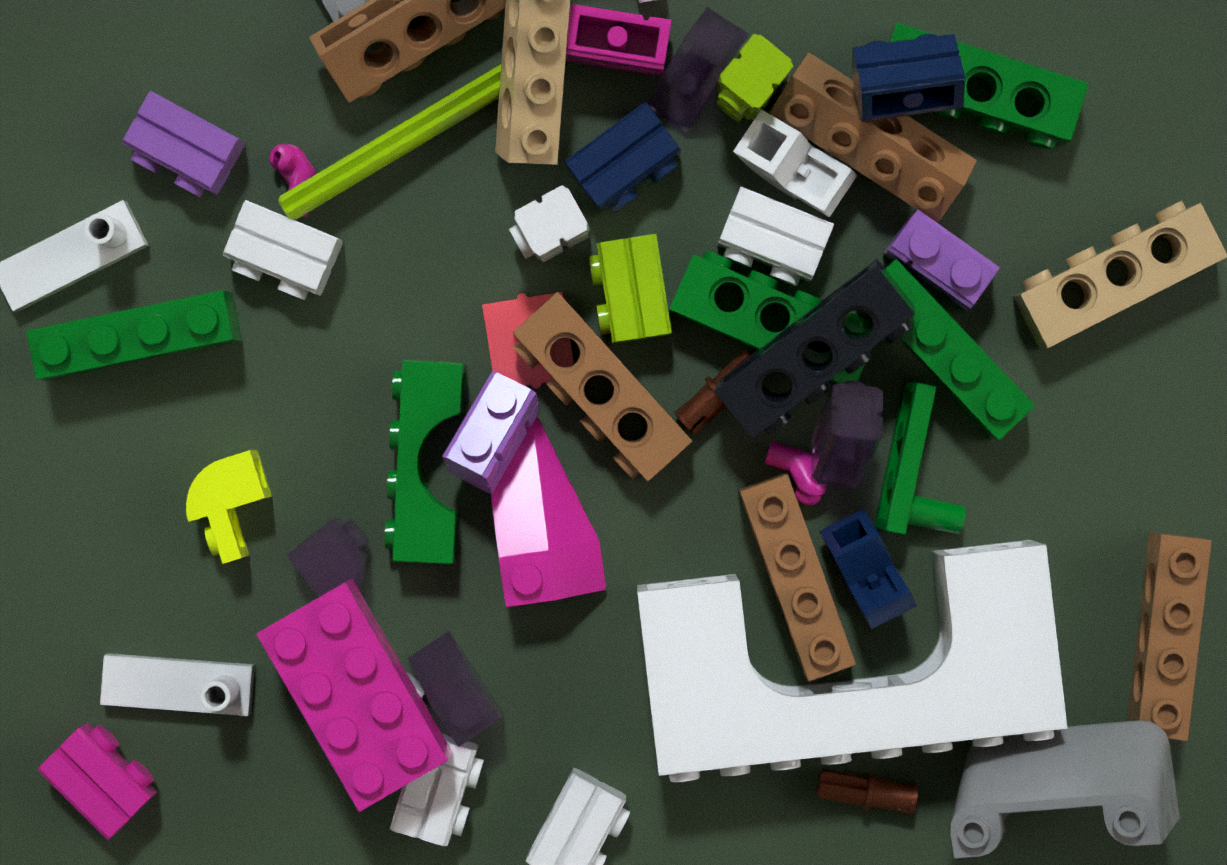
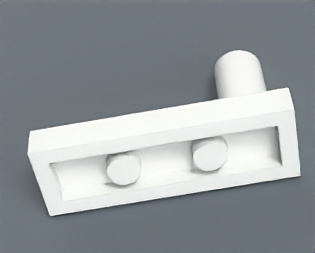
[0,200,149,312]
[100,653,255,716]

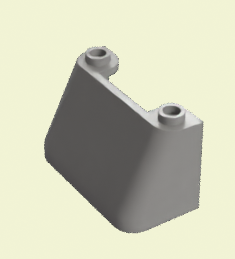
[951,720,1180,858]

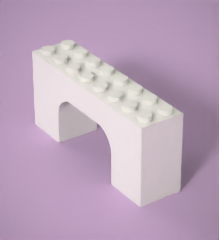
[637,540,1068,782]

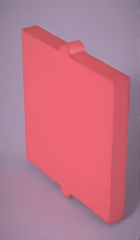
[482,292,574,389]

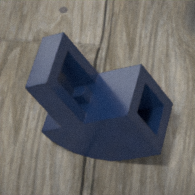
[819,509,917,629]

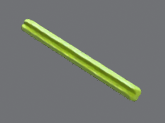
[278,64,501,220]

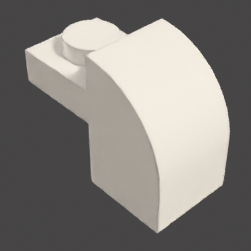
[733,110,857,217]

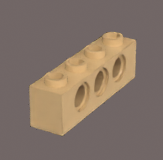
[495,0,570,165]
[1013,201,1227,349]

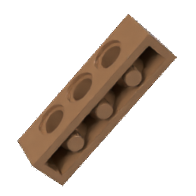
[309,0,506,103]
[769,53,977,223]
[512,292,692,481]
[738,473,856,681]
[1126,532,1212,741]

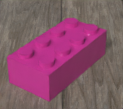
[256,579,453,812]

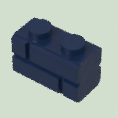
[852,34,965,122]
[564,101,681,213]

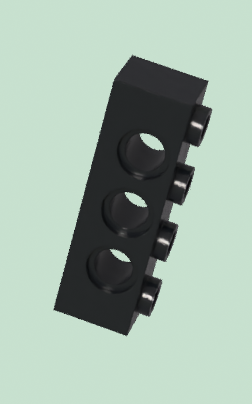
[714,258,915,439]

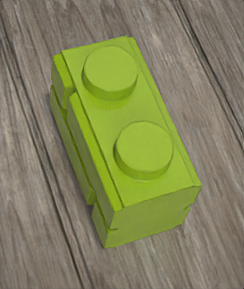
[716,34,794,122]
[589,234,672,344]

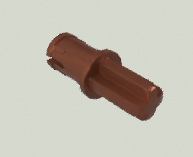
[674,349,753,436]
[817,769,918,816]

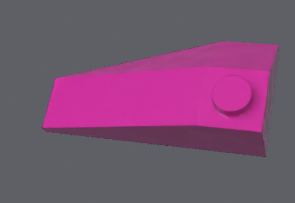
[491,416,606,607]

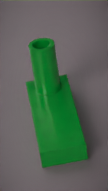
[874,382,966,535]

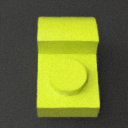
[186,450,272,564]

